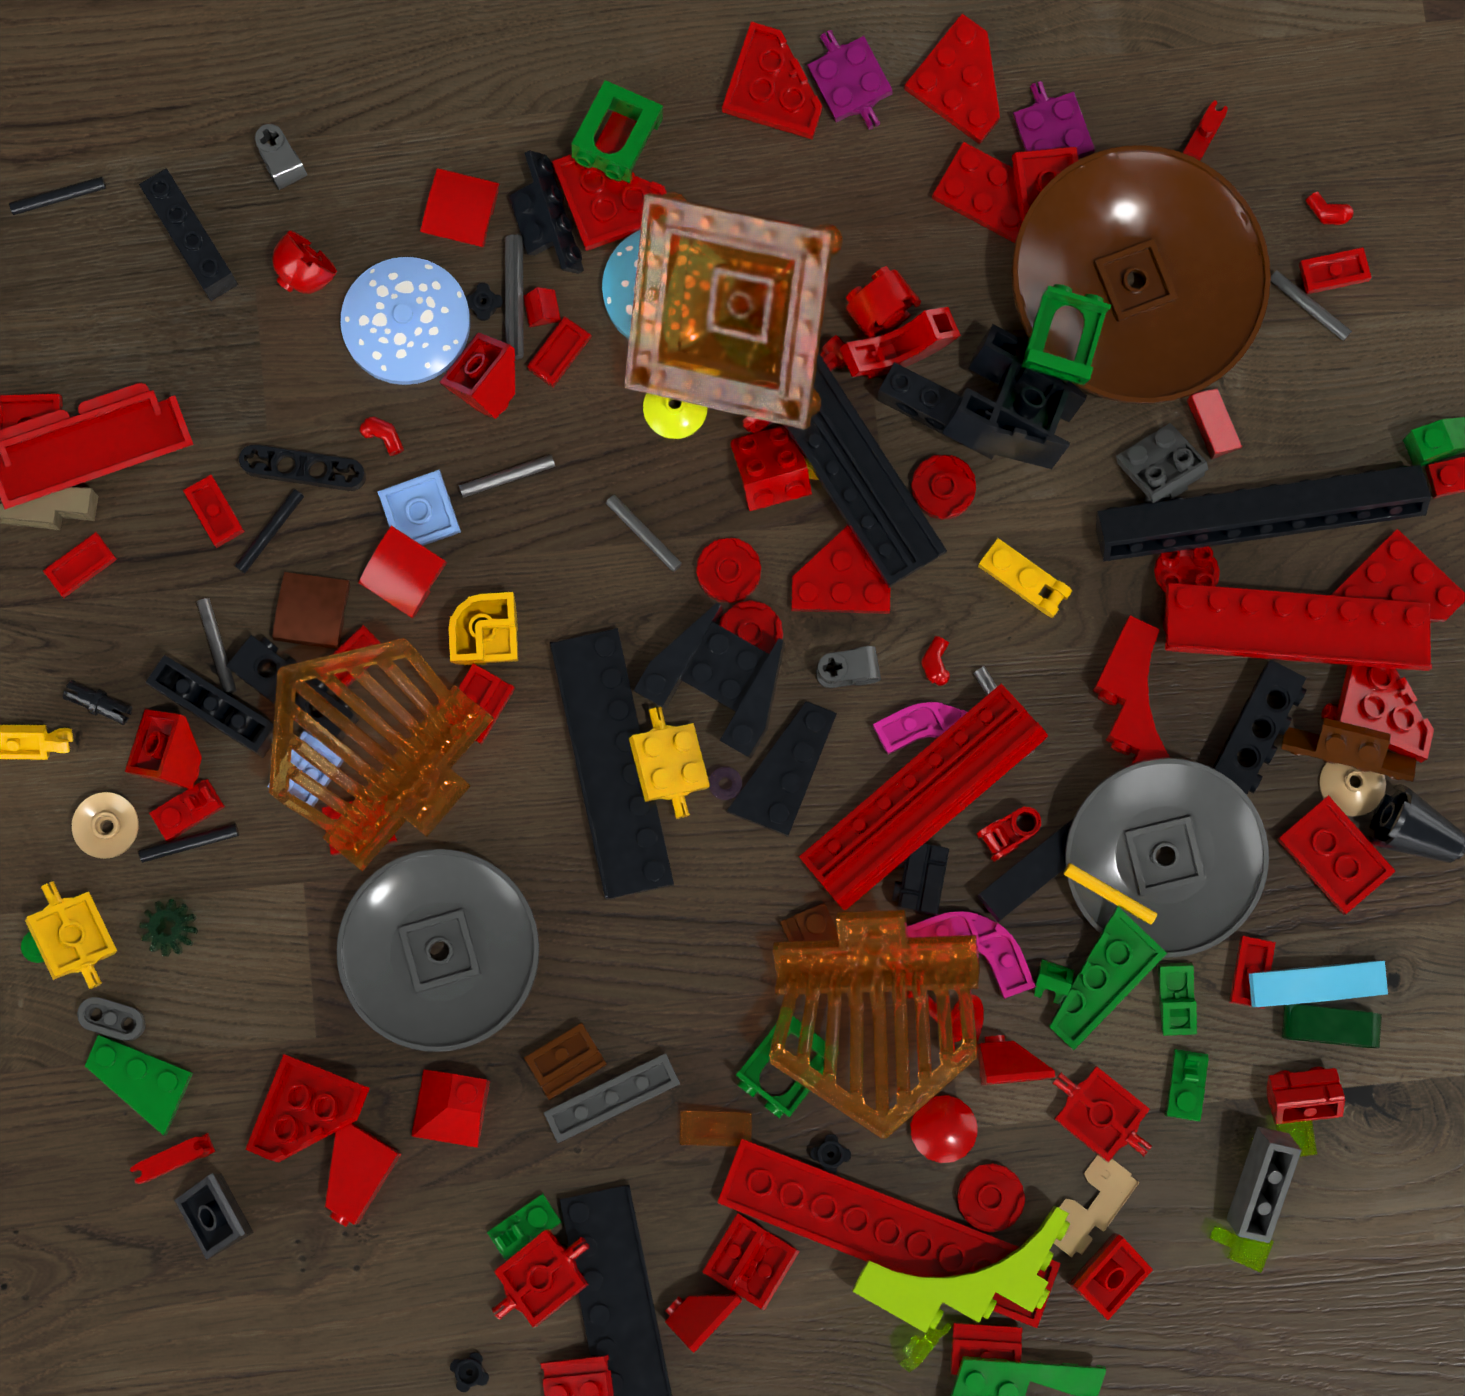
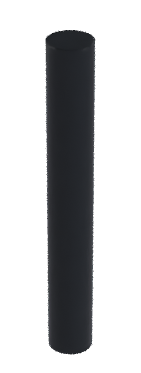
[9,176,106,215]
[235,489,304,574]
[139,823,239,863]

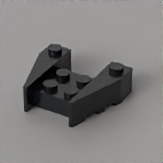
[942,324,1087,469]
[634,603,785,758]

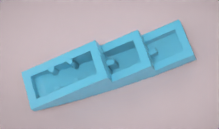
[1249,961,1388,1007]

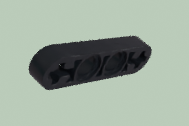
[239,445,366,491]

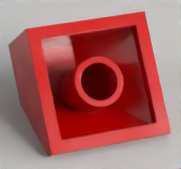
[439,332,515,419]
[125,709,202,790]
[977,1035,1055,1086]
[411,1069,490,1148]
[665,1294,742,1353]

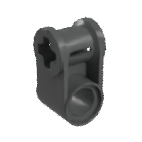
[255,124,307,190]
[816,646,881,688]

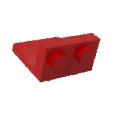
[730,425,812,511]

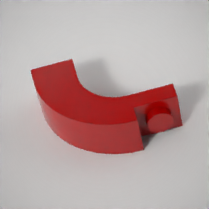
[840,307,961,378]

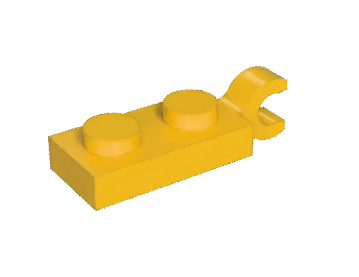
[0,725,74,760]

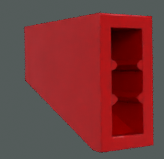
[325,1123,402,1227]

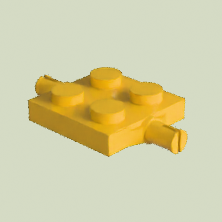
[629,707,710,819]
[25,881,117,989]

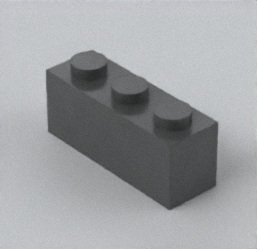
[1226,1127,1302,1243]

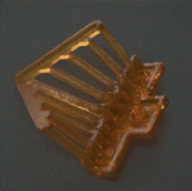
[269,638,494,871]
[769,910,980,1139]

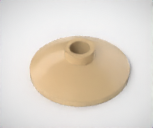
[1319,762,1386,817]
[72,792,139,859]

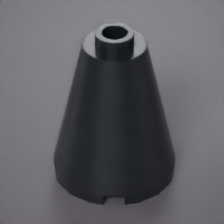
[1369,784,1465,863]

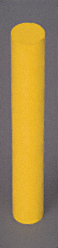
[1063,863,1157,925]

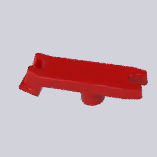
[1183,100,1228,161]
[130,1133,216,1184]

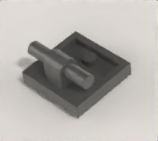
[1116,423,1208,503]

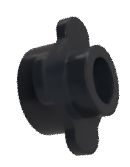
[466,283,503,321]
[810,1134,851,1174]
[450,1352,489,1392]

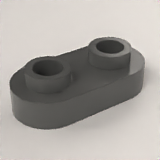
[77,997,146,1041]

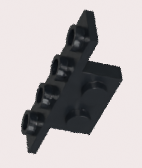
[509,150,584,274]

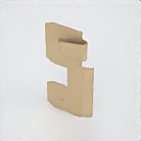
[1053,1155,1140,1258]

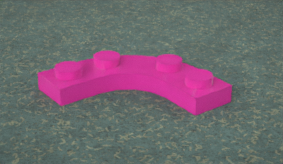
[873,702,967,755]
[905,911,1036,999]

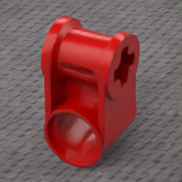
[976,807,1041,862]

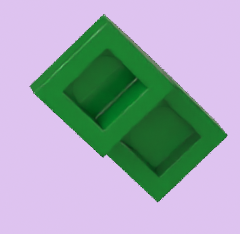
[1158,962,1197,1036]

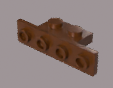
[1281,718,1416,782]

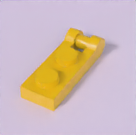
[978,538,1072,618]

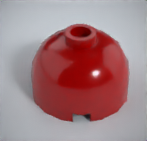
[272,230,337,294]

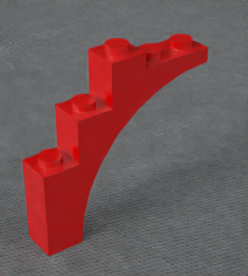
[1093,615,1171,764]

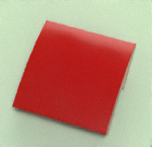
[420,168,500,247]
[358,525,447,619]
[702,1213,800,1311]

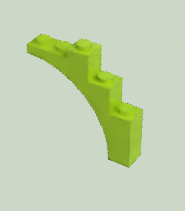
[852,1206,1070,1333]

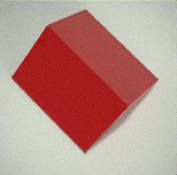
[1068,1233,1153,1320]

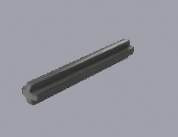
[505,234,524,360]

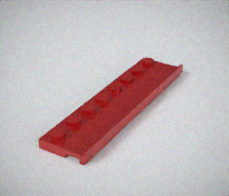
[1165,583,1432,671]
[799,683,1048,910]

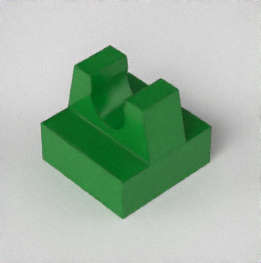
[1034,959,1074,1005]

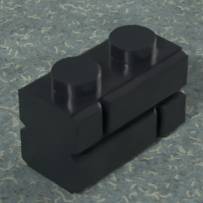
[892,844,949,917]

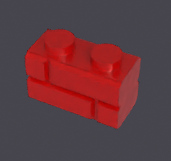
[1267,1066,1345,1125]

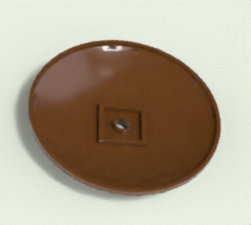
[1012,145,1271,404]

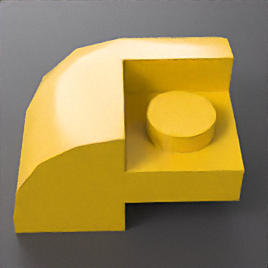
[449,592,518,665]

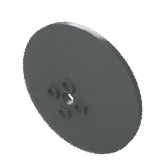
[1065,757,1269,958]
[337,849,540,1052]

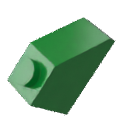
[1403,417,1465,467]

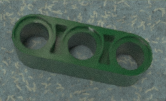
[1282,1004,1382,1049]

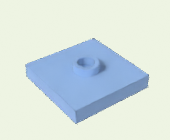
[377,470,461,546]

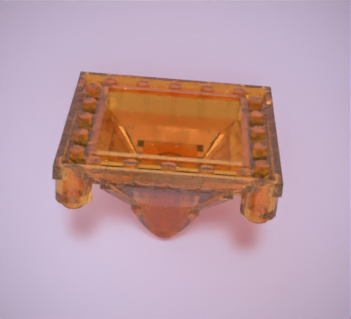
[624,192,843,429]

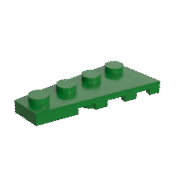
[1048,906,1167,1050]

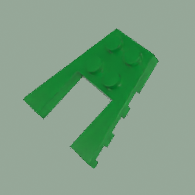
[950,1356,1106,1396]

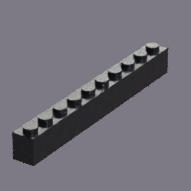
[1096,465,1431,562]

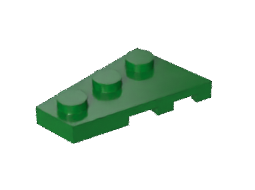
[85,1035,193,1136]

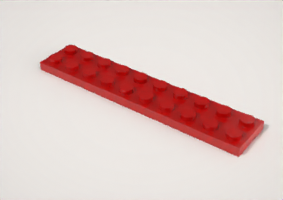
[717,1139,1061,1328]

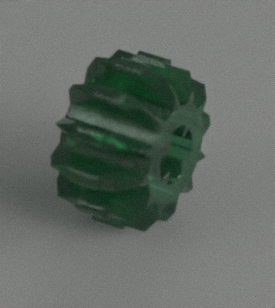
[139,899,198,957]

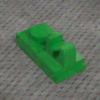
[1165,1049,1209,1122]
[487,1194,562,1261]

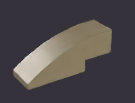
[0,487,99,530]

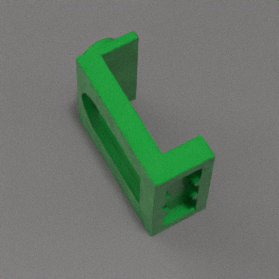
[571,80,663,183]
[1021,284,1111,386]
[736,1011,840,1119]

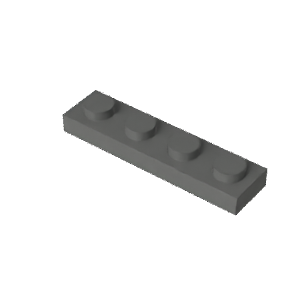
[543,1053,680,1144]

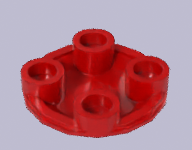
[1154,546,1220,593]
[910,1095,978,1163]

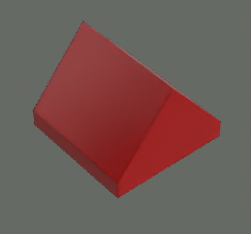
[523,287,561,328]

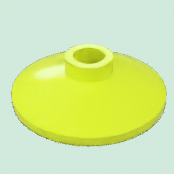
[643,376,708,439]

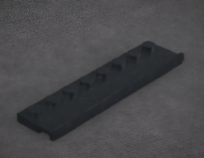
[749,335,947,588]
[550,628,674,900]
[560,1185,673,1396]

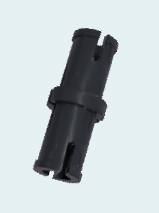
[63,680,132,725]

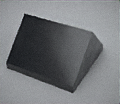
[174,1173,254,1260]

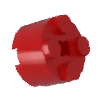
[846,266,921,339]

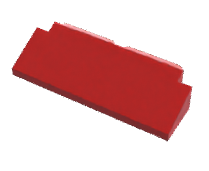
[0,383,194,510]

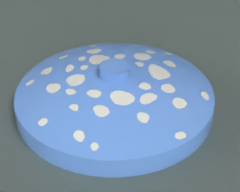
[340,257,471,385]

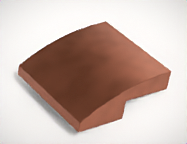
[273,572,350,649]

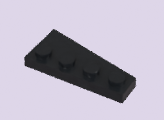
[727,701,837,837]

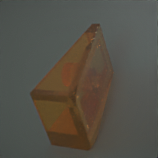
[680,1111,752,1147]

